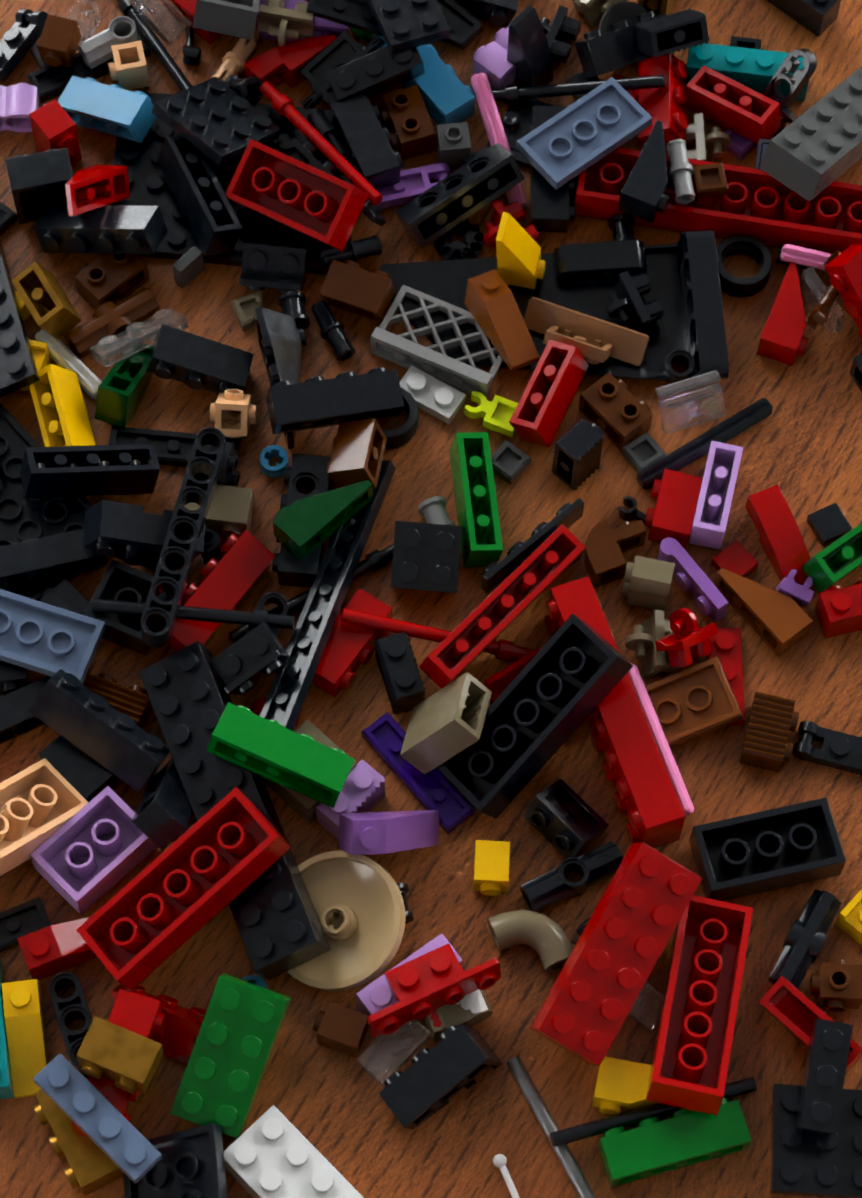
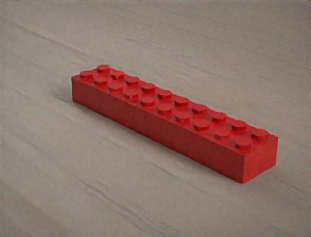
[575,148,862,254]

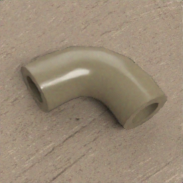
[487,909,574,973]

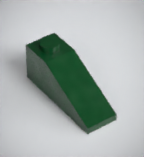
[95,340,153,428]
[273,480,373,561]

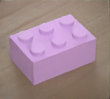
[30,786,158,915]

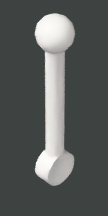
[493,1154,520,1198]

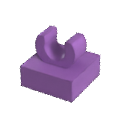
[775,569,815,607]

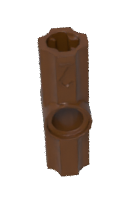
[65,287,160,359]

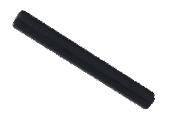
[636,398,773,490]

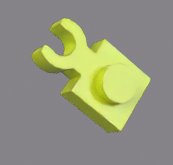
[464,391,518,438]

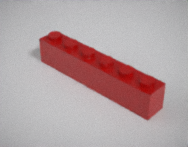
[419,524,586,689]

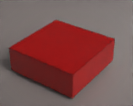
[711,540,758,577]

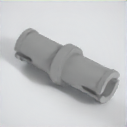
[666,139,696,204]

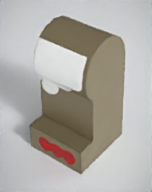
[424,989,493,1042]

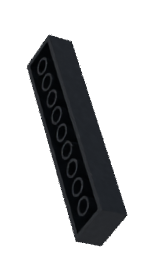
[139,641,331,980]

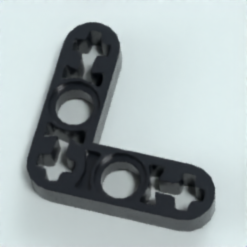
[762,48,817,138]

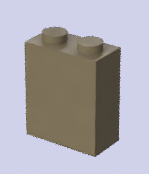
[400,672,492,775]

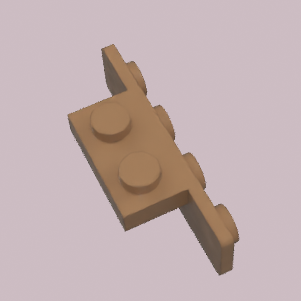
[524,297,649,366]

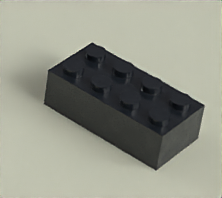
[689,797,846,901]

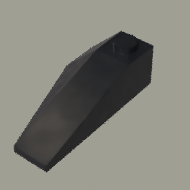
[255,307,307,449]

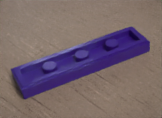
[361,712,474,834]

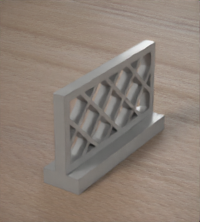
[370,285,504,399]

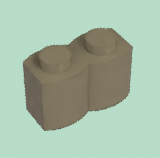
[621,555,675,612]

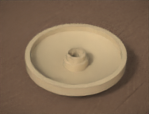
[287,851,406,992]

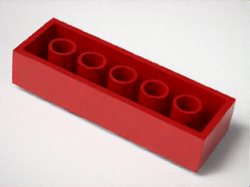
[76,787,291,990]
[529,842,702,1066]
[646,895,753,1115]

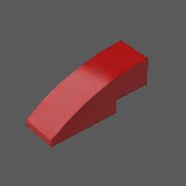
[244,35,337,95]
[745,484,813,585]
[758,976,862,1075]

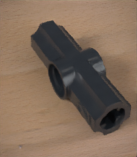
[520,841,623,912]
[768,889,842,989]

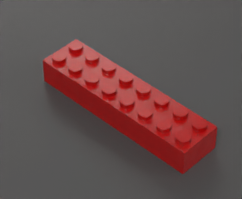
[544,576,685,848]

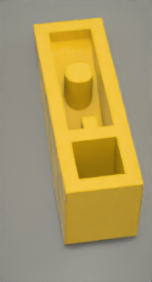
[496,212,546,290]
[2,979,48,1098]
[592,1056,657,1115]

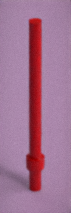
[260,82,383,205]
[340,608,533,661]

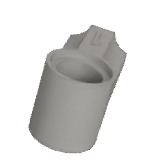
[77,16,139,69]

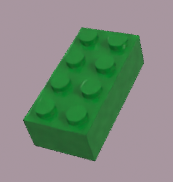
[170,973,291,1138]

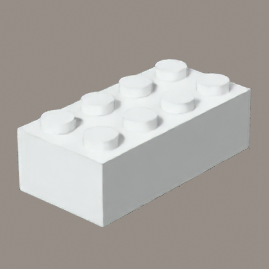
[223,1105,364,1198]

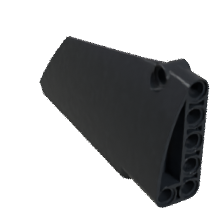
[380,230,729,386]

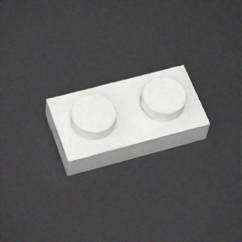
[399,365,466,424]

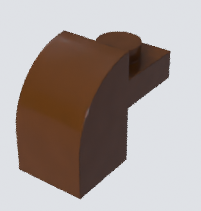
[584,519,647,588]

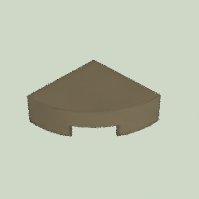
[231,291,263,332]

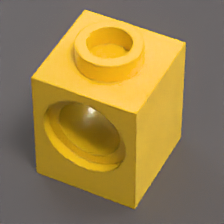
[473,840,510,896]

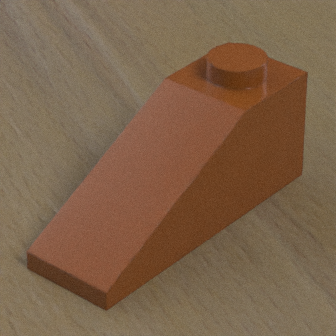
[464,269,540,371]
[714,568,813,657]

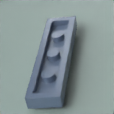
[33,1053,162,1184]

